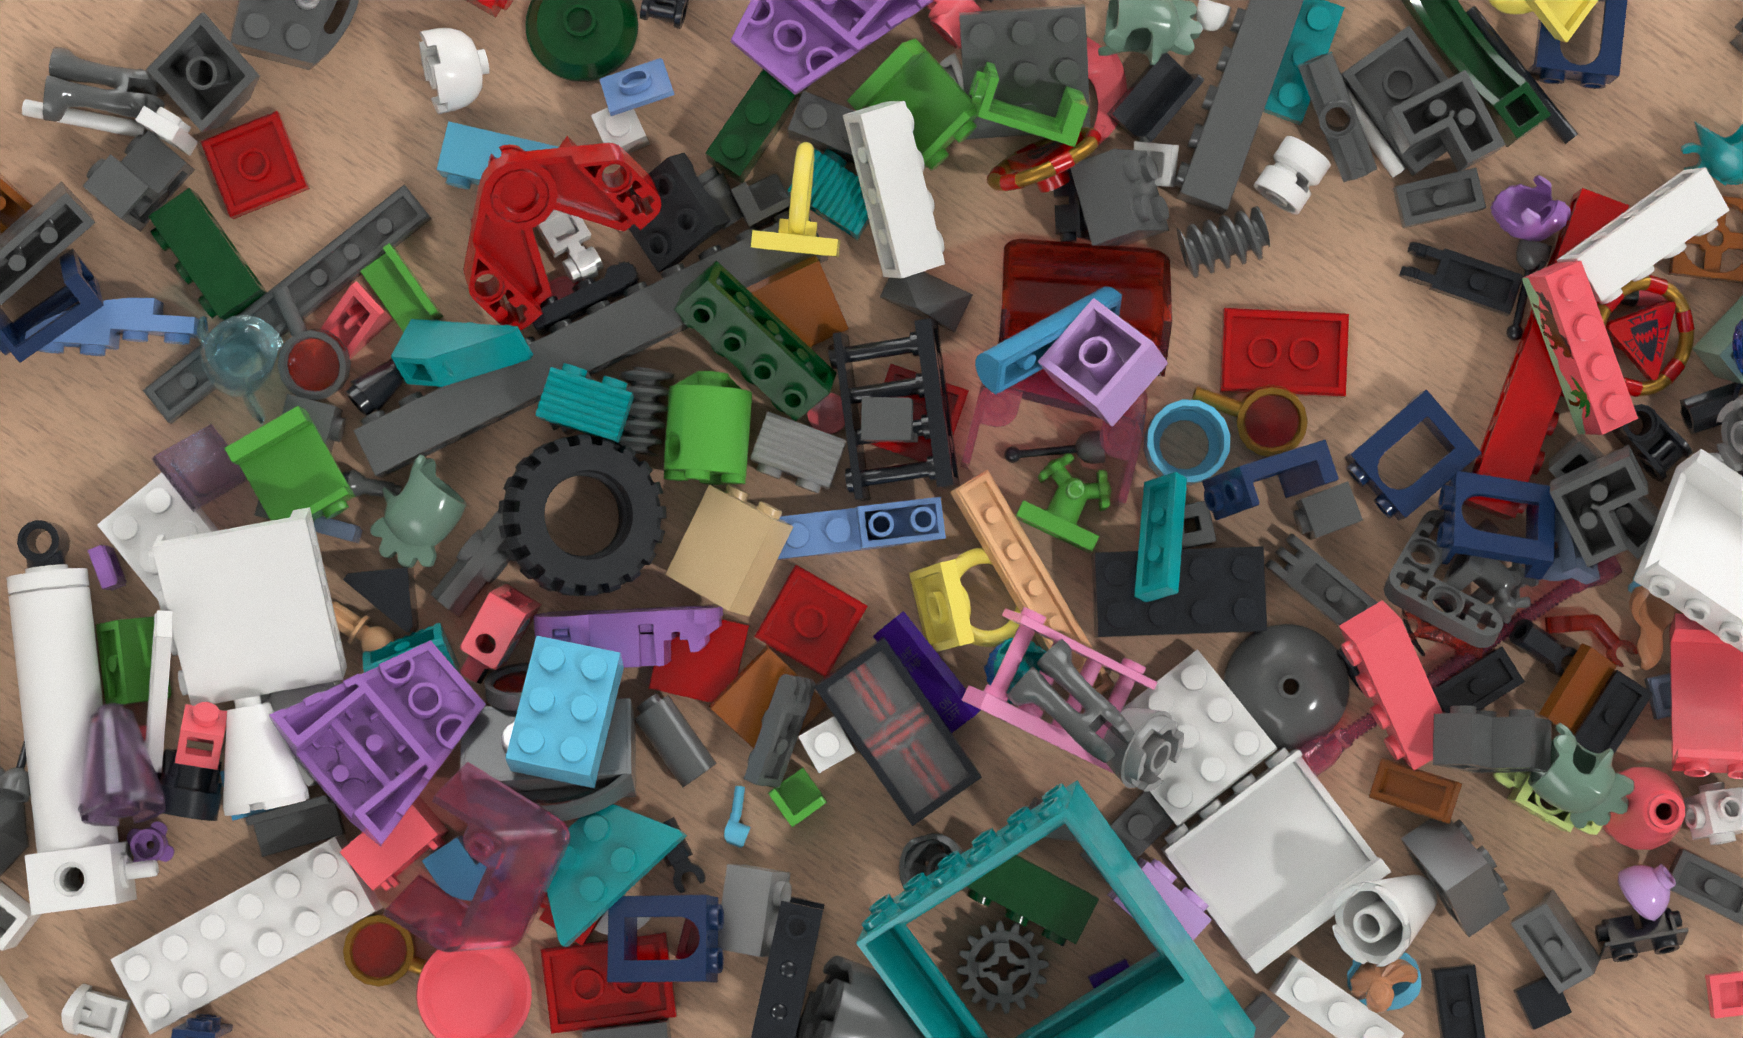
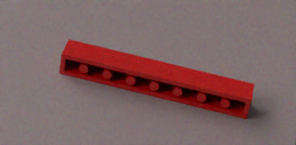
[1463,188,1630,520]

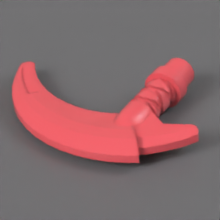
[1087,38,1127,144]

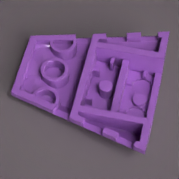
[730,0,933,95]
[269,640,486,847]

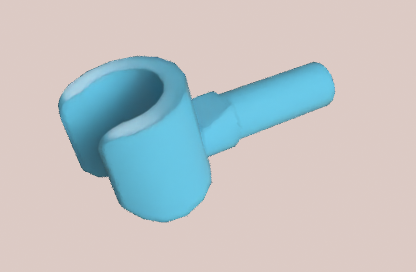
[724,786,751,848]

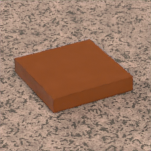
[747,255,849,347]
[709,645,827,749]

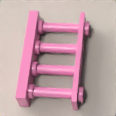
[962,607,1158,774]

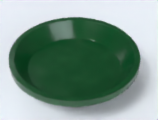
[525,0,638,82]

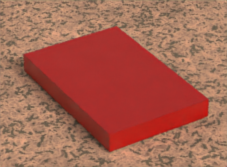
[1220,308,1349,398]
[541,932,677,1034]

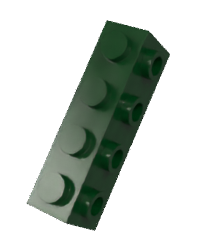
[674,260,837,422]

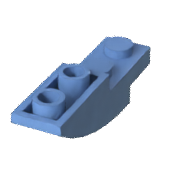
[25,298,204,356]
[777,497,946,560]

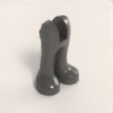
[43,47,167,122]
[1006,639,1135,763]

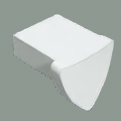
[61,984,131,1038]

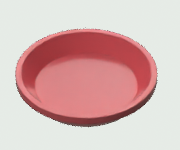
[416,936,532,1038]

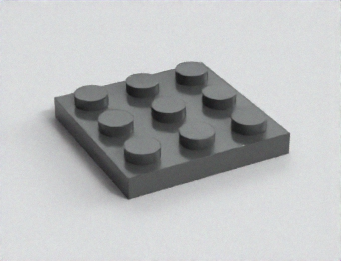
[959,4,1091,139]

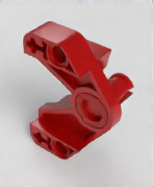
[463,136,662,330]

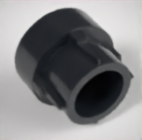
[145,749,223,821]

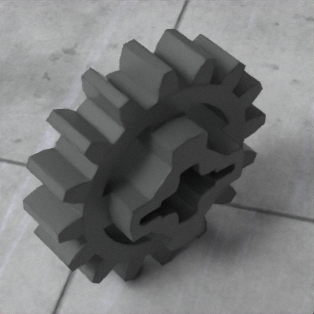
[957,920,1049,1014]

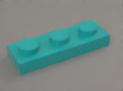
[1263,0,1345,125]
[1135,472,1187,602]

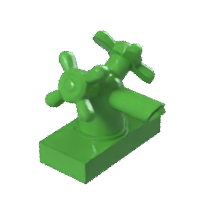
[1015,453,1112,554]

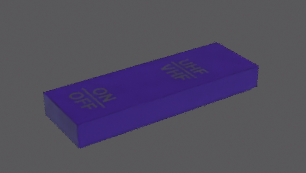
[873,611,981,733]

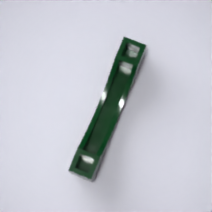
[1401,0,1551,147]

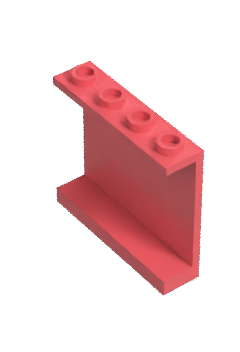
[1669,613,1743,779]

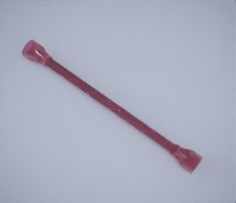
[1298,556,1622,777]

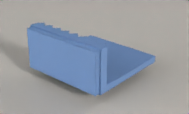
[600,58,675,116]

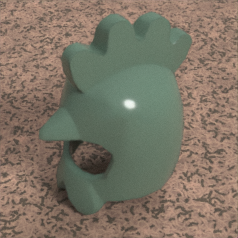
[1098,0,1203,65]
[370,454,467,568]
[1528,723,1635,829]

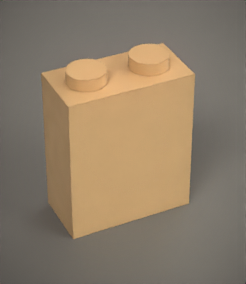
[665,484,793,616]

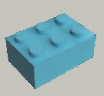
[505,636,624,788]

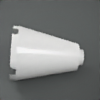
[223,695,310,816]
[1332,875,1437,967]

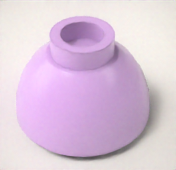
[1618,864,1676,921]

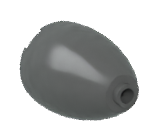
[796,956,925,1038]

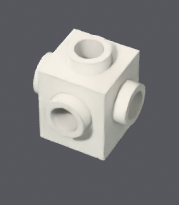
[1684,782,1743,845]

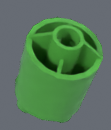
[663,371,752,485]

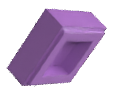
[88,545,127,591]

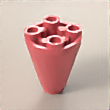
[1603,767,1685,850]

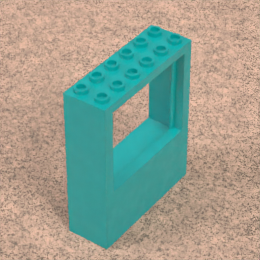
[856,780,1256,1038]

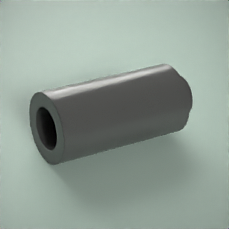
[634,693,717,788]

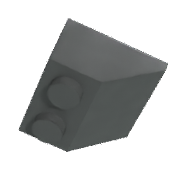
[147,12,260,132]

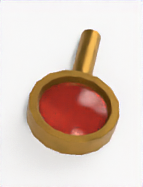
[1191,385,1308,457]
[343,914,427,987]

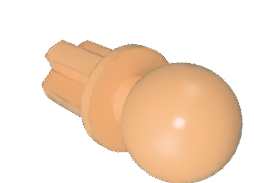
[332,601,395,652]

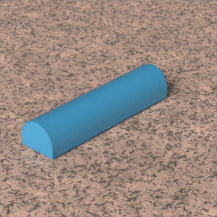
[975,286,1122,395]

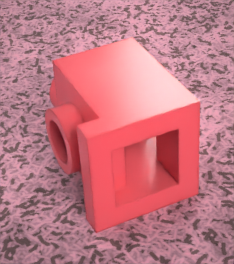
[175,702,227,770]

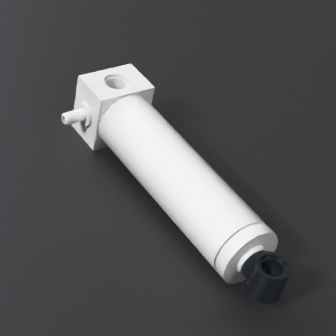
[6,520,159,915]

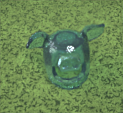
[196,315,284,424]

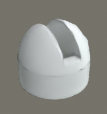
[1196,0,1231,31]

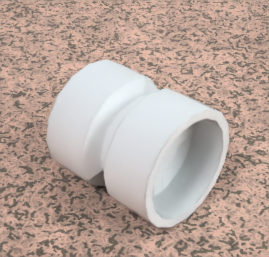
[1253,136,1331,215]

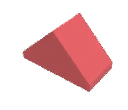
[320,281,394,359]

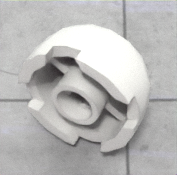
[419,28,489,114]

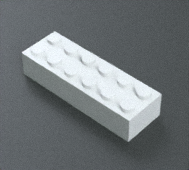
[110,834,383,1035]

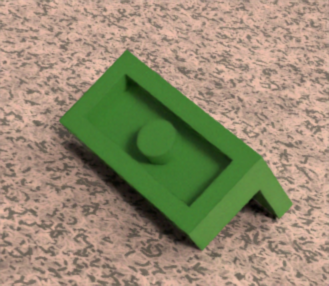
[360,243,444,333]
[96,617,171,707]

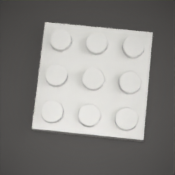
[1122,649,1277,827]

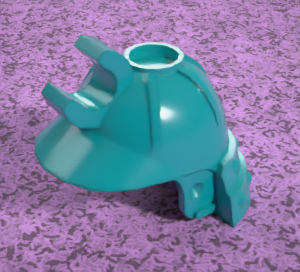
[1681,121,1743,186]

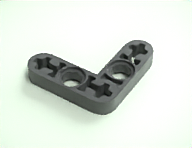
[1384,510,1503,648]

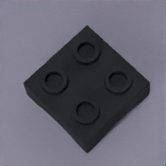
[628,152,731,272]

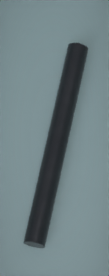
[1466,5,1578,144]

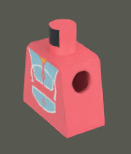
[460,583,542,684]

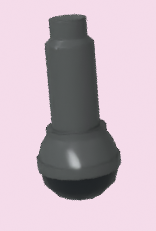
[342,469,402,497]

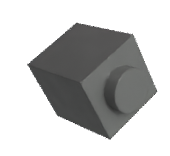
[1293,481,1363,540]

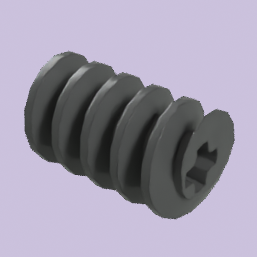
[1177,206,1270,278]
[616,367,674,456]

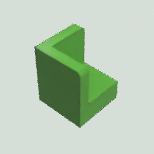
[768,767,827,827]

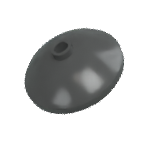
[1223,624,1349,749]

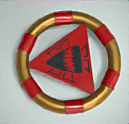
[987,127,1102,193]
[1597,275,1695,397]

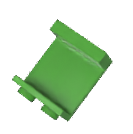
[847,38,978,171]
[969,62,1089,147]
[224,406,356,521]

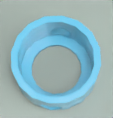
[1143,399,1231,486]

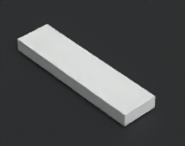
[144,610,173,773]

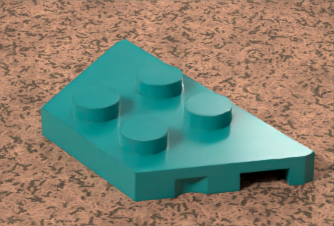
[538,804,687,947]

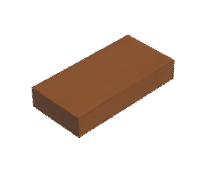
[1539,643,1617,735]
[1368,758,1462,824]

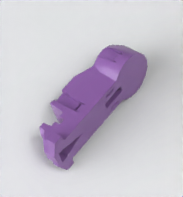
[534,604,723,668]

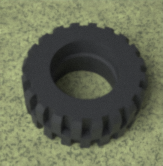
[498,434,667,596]

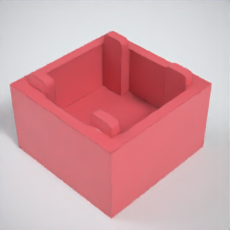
[340,796,449,891]

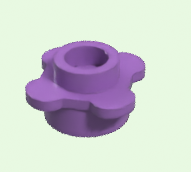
[127,821,174,862]

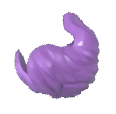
[1490,175,1571,242]

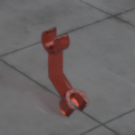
[1401,612,1483,659]
[1545,614,1638,667]

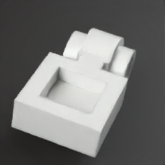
[536,210,603,283]

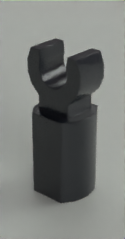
[1509,619,1577,677]
[663,817,706,894]

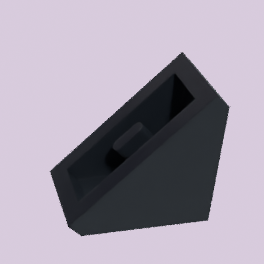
[343,567,419,634]

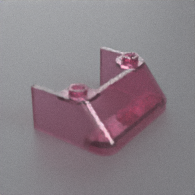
[960,369,1148,508]
[383,762,570,952]

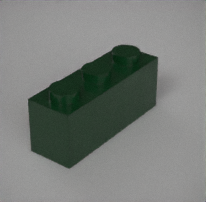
[705,69,810,184]
[148,188,267,323]
[966,855,1099,946]

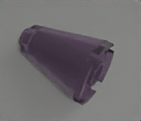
[78,703,166,827]

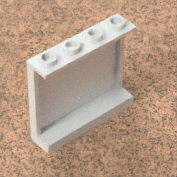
[1634,449,1743,652]
[148,507,347,706]
[1161,747,1391,974]

